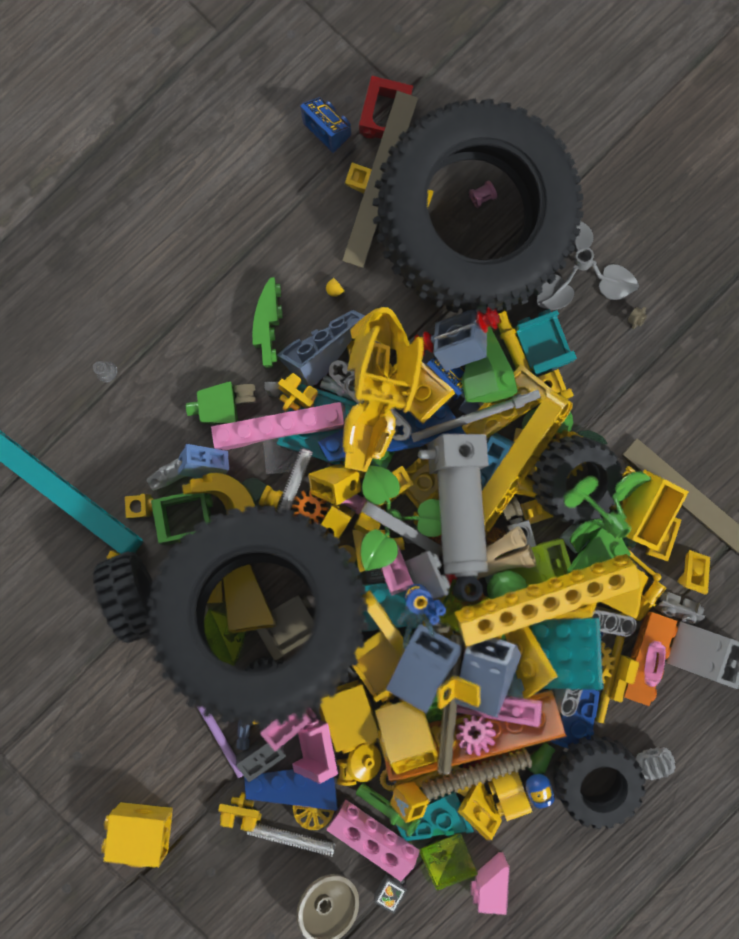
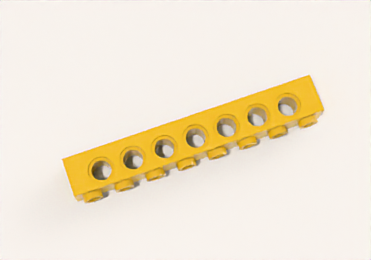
[454,554,640,647]

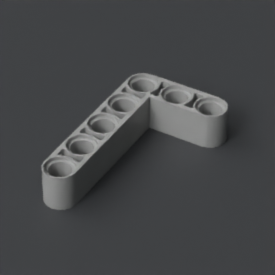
[550,606,636,717]

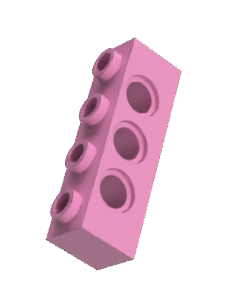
[326,800,420,881]

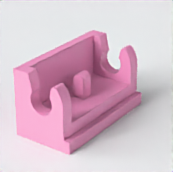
[381,545,413,596]

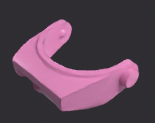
[644,641,666,687]

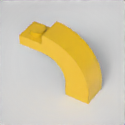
[183,473,255,515]

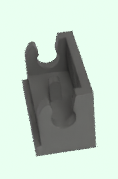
[236,737,286,782]

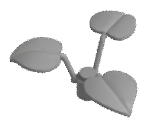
[537,222,639,310]

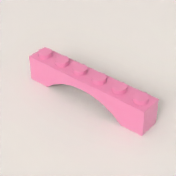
[211,402,347,450]

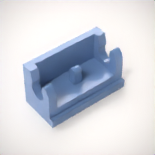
[178,444,229,478]

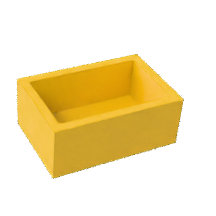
[623,469,689,551]

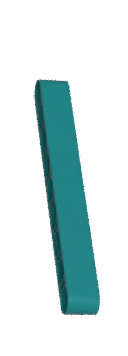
[0,430,144,554]

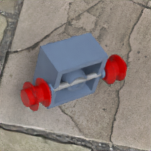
[414,307,500,371]

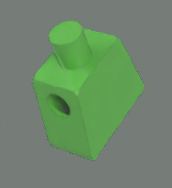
[186,382,238,425]

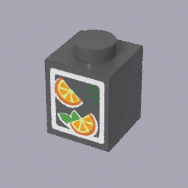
[374,872,407,914]

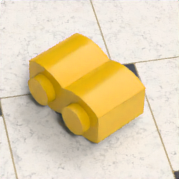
[488,771,532,821]

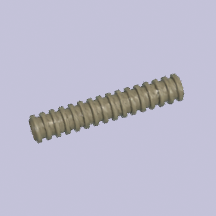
[421,748,532,801]

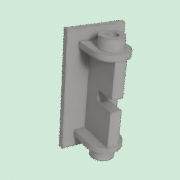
[654,591,705,624]

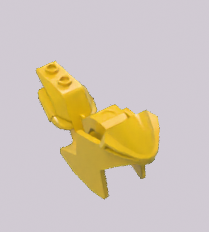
[342,307,423,472]

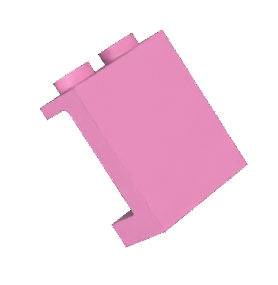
[292,716,338,784]

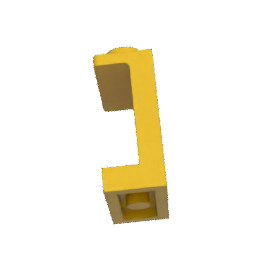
[353,630,401,702]

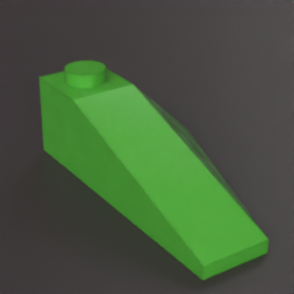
[462,327,518,403]

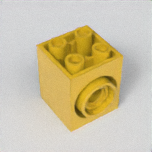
[319,679,380,753]
[375,700,438,774]
[102,802,173,867]

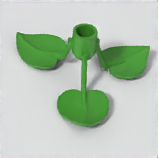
[361,466,441,570]
[563,472,652,553]

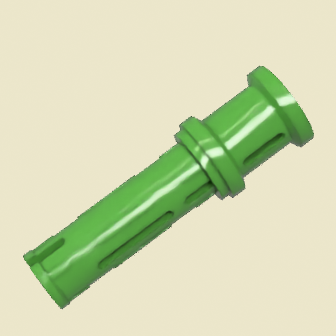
[356,783,421,837]

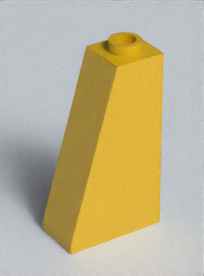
[223,564,277,633]

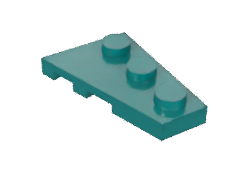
[397,791,474,841]

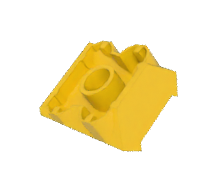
[404,458,439,508]

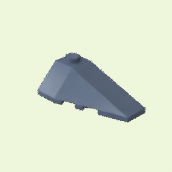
[277,310,365,386]

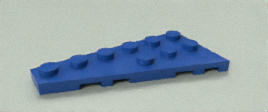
[318,402,466,463]

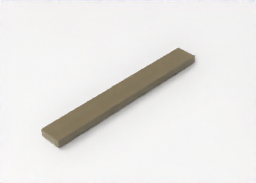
[342,91,418,268]
[622,439,739,555]

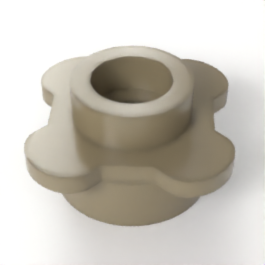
[627,307,647,330]

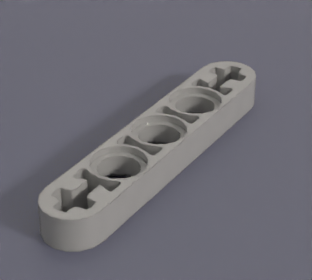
[329,360,412,441]
[361,502,443,558]

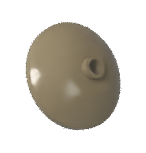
[297,874,359,939]

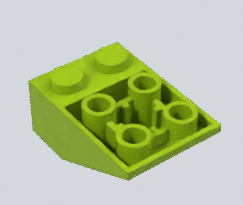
[496,538,571,586]

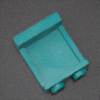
[515,309,577,376]

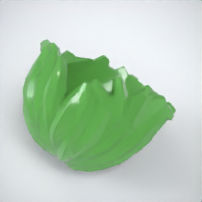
[487,570,528,599]

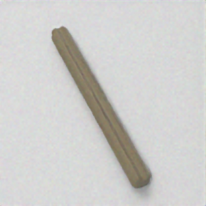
[437,635,463,774]

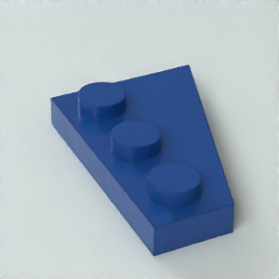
[550,689,599,749]

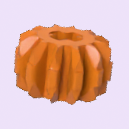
[292,490,329,524]

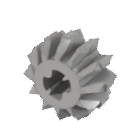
[635,747,676,780]

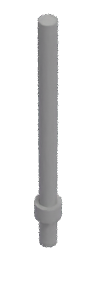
[411,390,541,442]

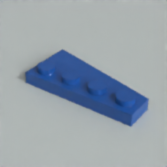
[244,769,338,811]

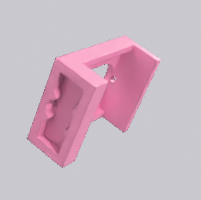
[260,707,317,751]

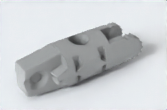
[147,458,185,491]

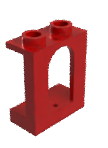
[359,76,413,139]

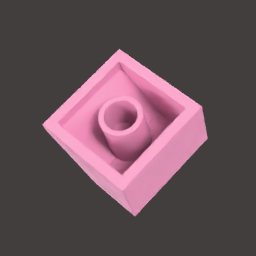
[470,852,509,914]

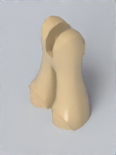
[477,526,536,579]

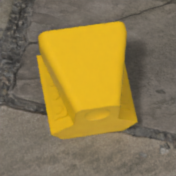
[599,569,649,618]

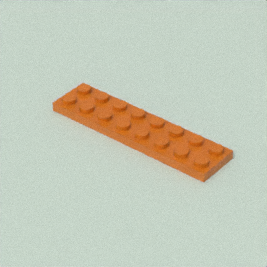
[384,690,566,782]

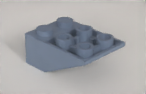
[386,624,461,713]
[455,638,522,718]

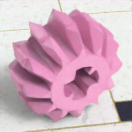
[456,715,496,756]

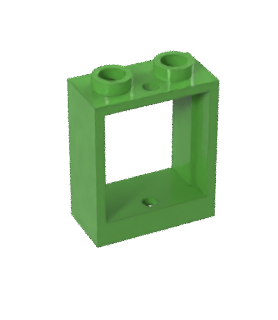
[151,493,213,546]

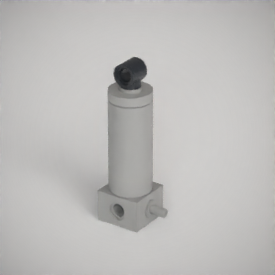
[418,434,488,602]

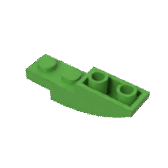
[253,277,283,369]

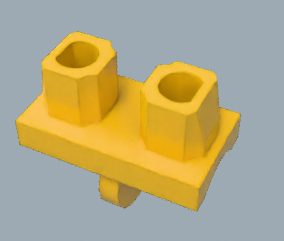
[278,373,318,412]
[218,792,262,832]

